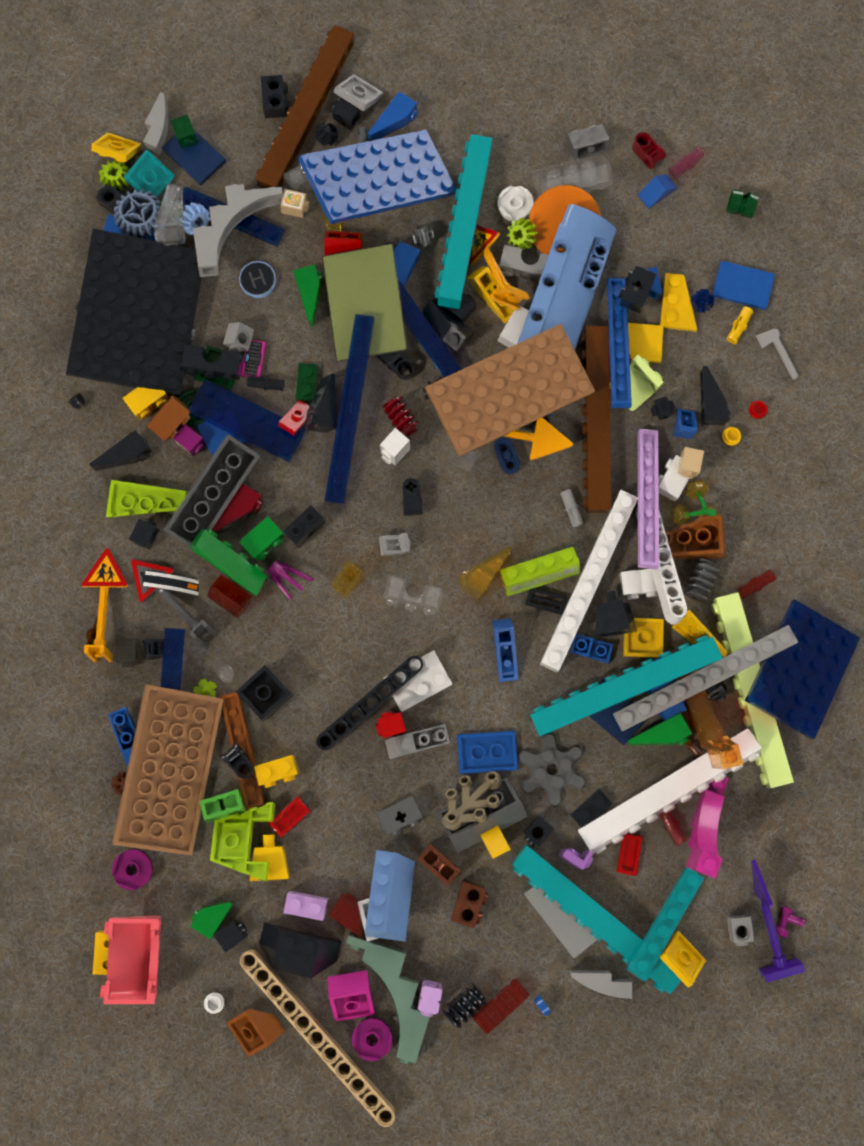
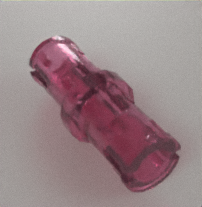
[669,147,704,179]

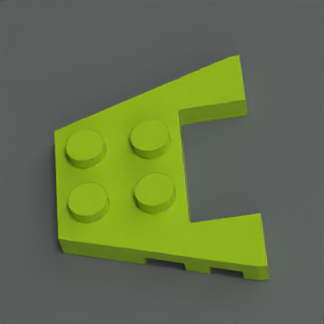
[210,802,275,882]

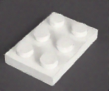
[383,650,452,712]

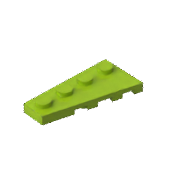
[106,480,188,518]

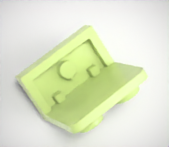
[609,355,664,411]

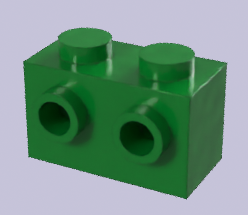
[239,516,285,562]

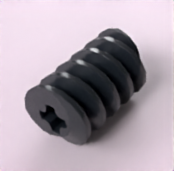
[442,982,487,1028]

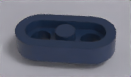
[494,438,520,475]

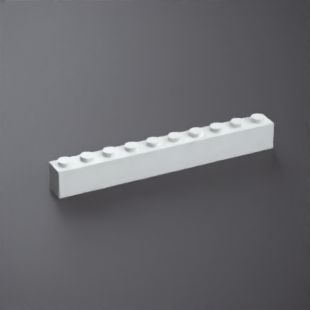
[540,490,638,672]
[578,728,762,854]

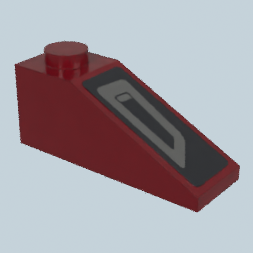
[212,483,263,535]

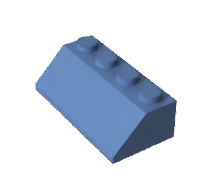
[365,850,415,941]

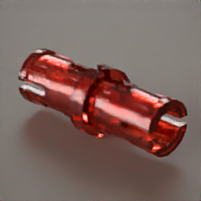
[737,570,776,599]
[659,811,687,846]

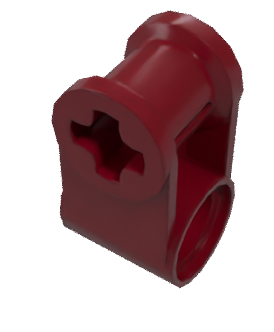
[632,132,666,169]

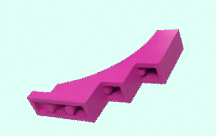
[686,777,729,879]

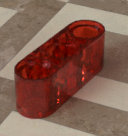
[472,978,529,1034]

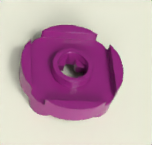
[112,849,153,890]
[352,1017,392,1061]

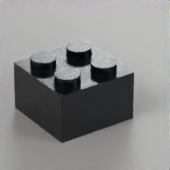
[235,665,293,722]

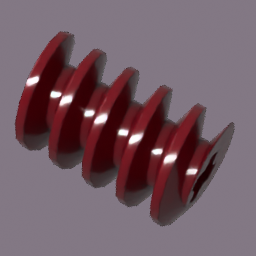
[382,396,419,437]

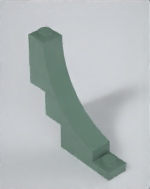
[346,933,429,1065]

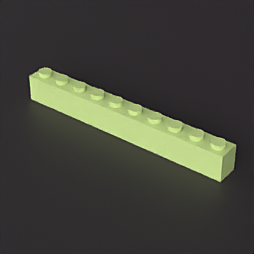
[711,592,794,788]

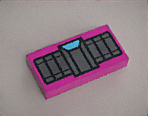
[241,340,266,378]

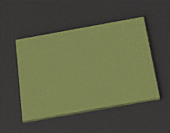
[322,243,408,362]

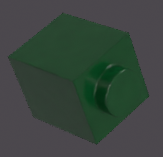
[170,114,198,148]

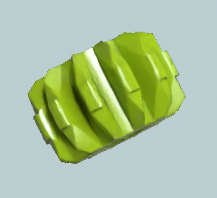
[99,159,129,191]
[506,218,538,250]

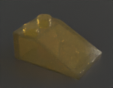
[459,546,513,602]

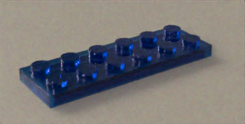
[189,379,306,463]

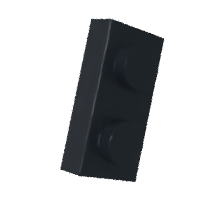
[570,789,613,828]

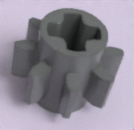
[411,224,435,247]

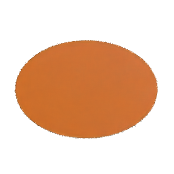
[529,185,601,255]

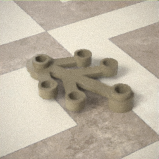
[443,771,502,830]

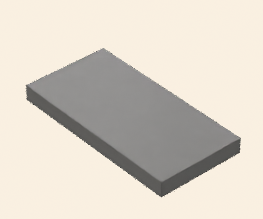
[524,887,597,959]

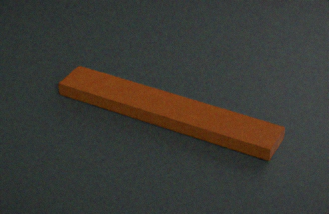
[219,692,266,811]

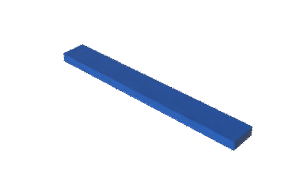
[607,278,632,408]

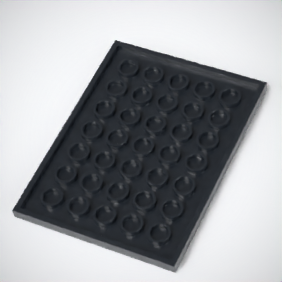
[66,228,202,396]

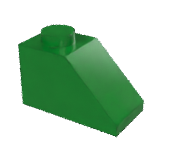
[190,901,235,939]

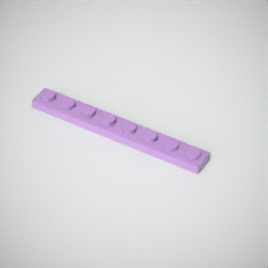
[638,429,659,569]

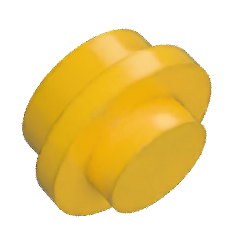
[722,427,741,446]

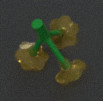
[673,480,720,527]

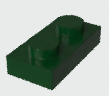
[296,363,318,402]

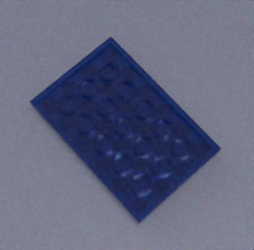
[745,599,860,740]

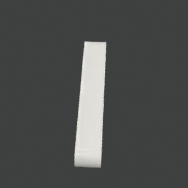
[636,506,687,625]

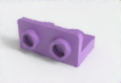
[557,848,594,870]

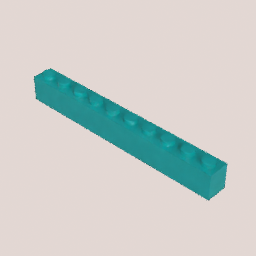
[435,134,493,309]
[530,635,723,736]
[511,844,681,995]

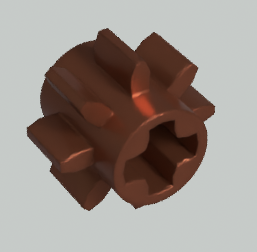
[111,771,127,795]

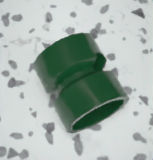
[726,189,759,219]

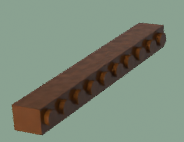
[255,25,355,189]
[581,326,612,513]

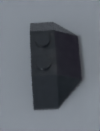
[259,923,342,978]

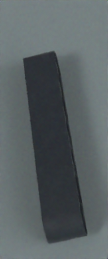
[316,656,426,750]

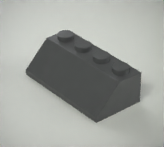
[437,777,528,853]

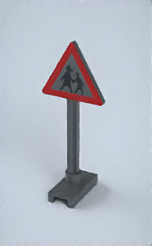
[131,559,218,647]

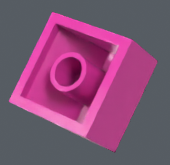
[327,970,375,1022]

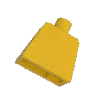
[250,834,290,881]

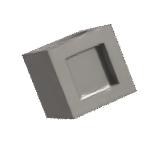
[223,322,254,352]
[727,915,754,946]

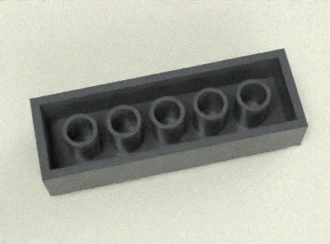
[162,434,260,547]

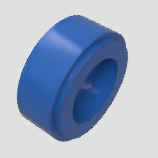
[534,995,552,1016]

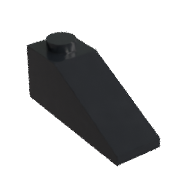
[421,299,475,352]
[700,366,731,425]
[306,374,337,433]
[89,430,152,471]

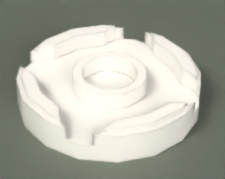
[497,186,534,221]

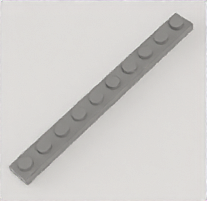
[613,625,798,732]

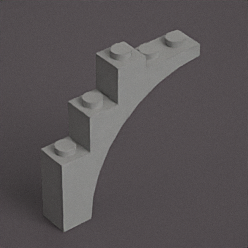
[193,184,283,277]

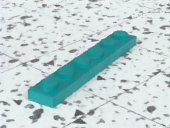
[626,867,704,981]

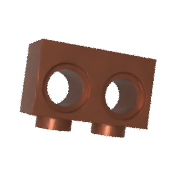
[451,880,488,928]

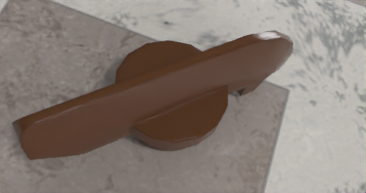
[86,617,98,645]

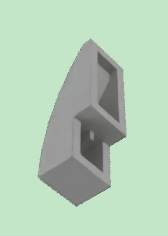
[143,92,169,155]
[569,970,632,999]

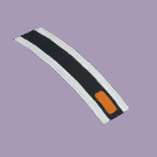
[143,571,199,595]

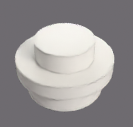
[204,992,225,1014]

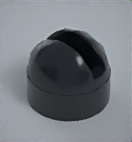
[68,393,85,409]

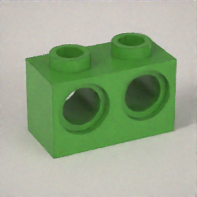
[199,789,246,823]

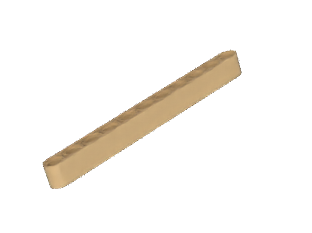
[240,949,395,1127]

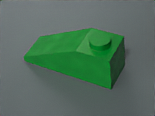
[293,264,323,327]
[628,713,692,746]

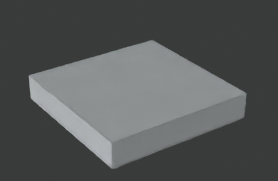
[334,74,383,111]

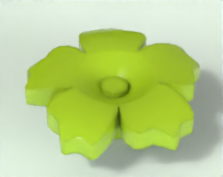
[193,678,217,697]

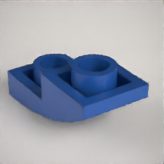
[570,634,614,664]

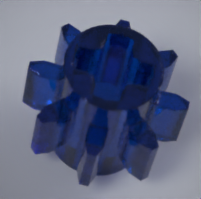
[691,289,715,313]

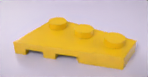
[660,273,697,332]
[672,610,728,658]

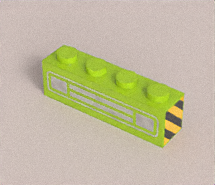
[500,547,580,596]

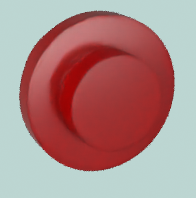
[748,400,768,419]

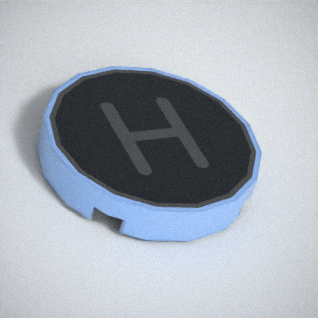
[239,261,276,298]

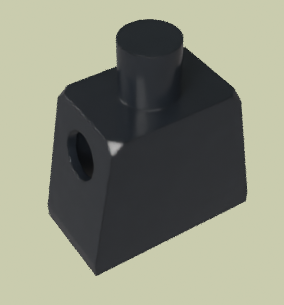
[595,591,637,637]

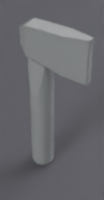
[756,329,799,380]

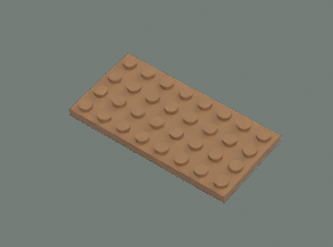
[425,324,595,457]
[112,684,223,856]

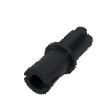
[247,376,285,391]

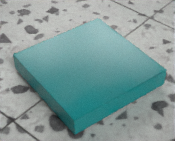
[123,150,176,197]

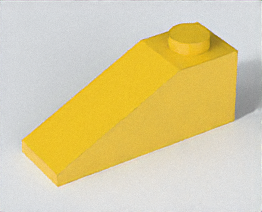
[467,267,515,324]

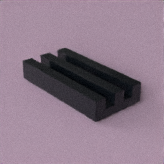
[525,588,567,615]

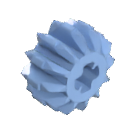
[178,202,211,235]

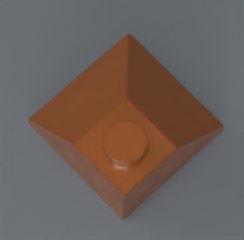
[226,1008,285,1057]

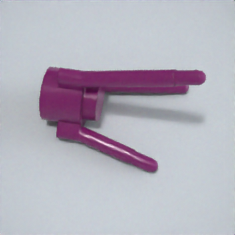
[268,561,313,600]

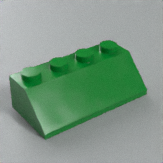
[188,529,267,596]

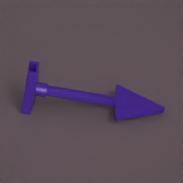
[751,860,805,983]

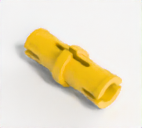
[726,307,754,344]

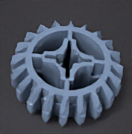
[114,189,164,239]

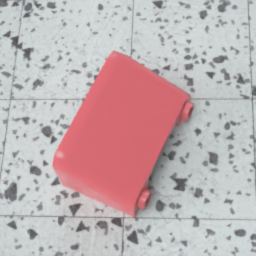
[100,916,161,1004]

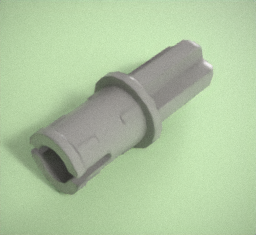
[560,489,583,527]

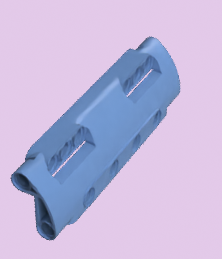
[517,204,617,417]

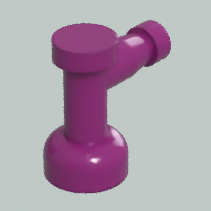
[775,906,805,938]

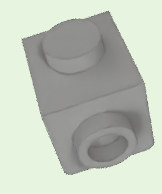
[379,533,410,556]

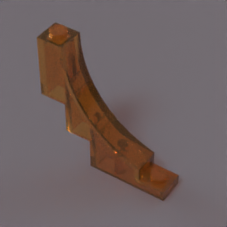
[678,670,743,769]

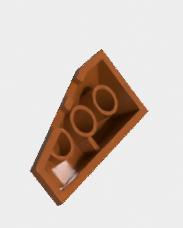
[659,515,727,559]

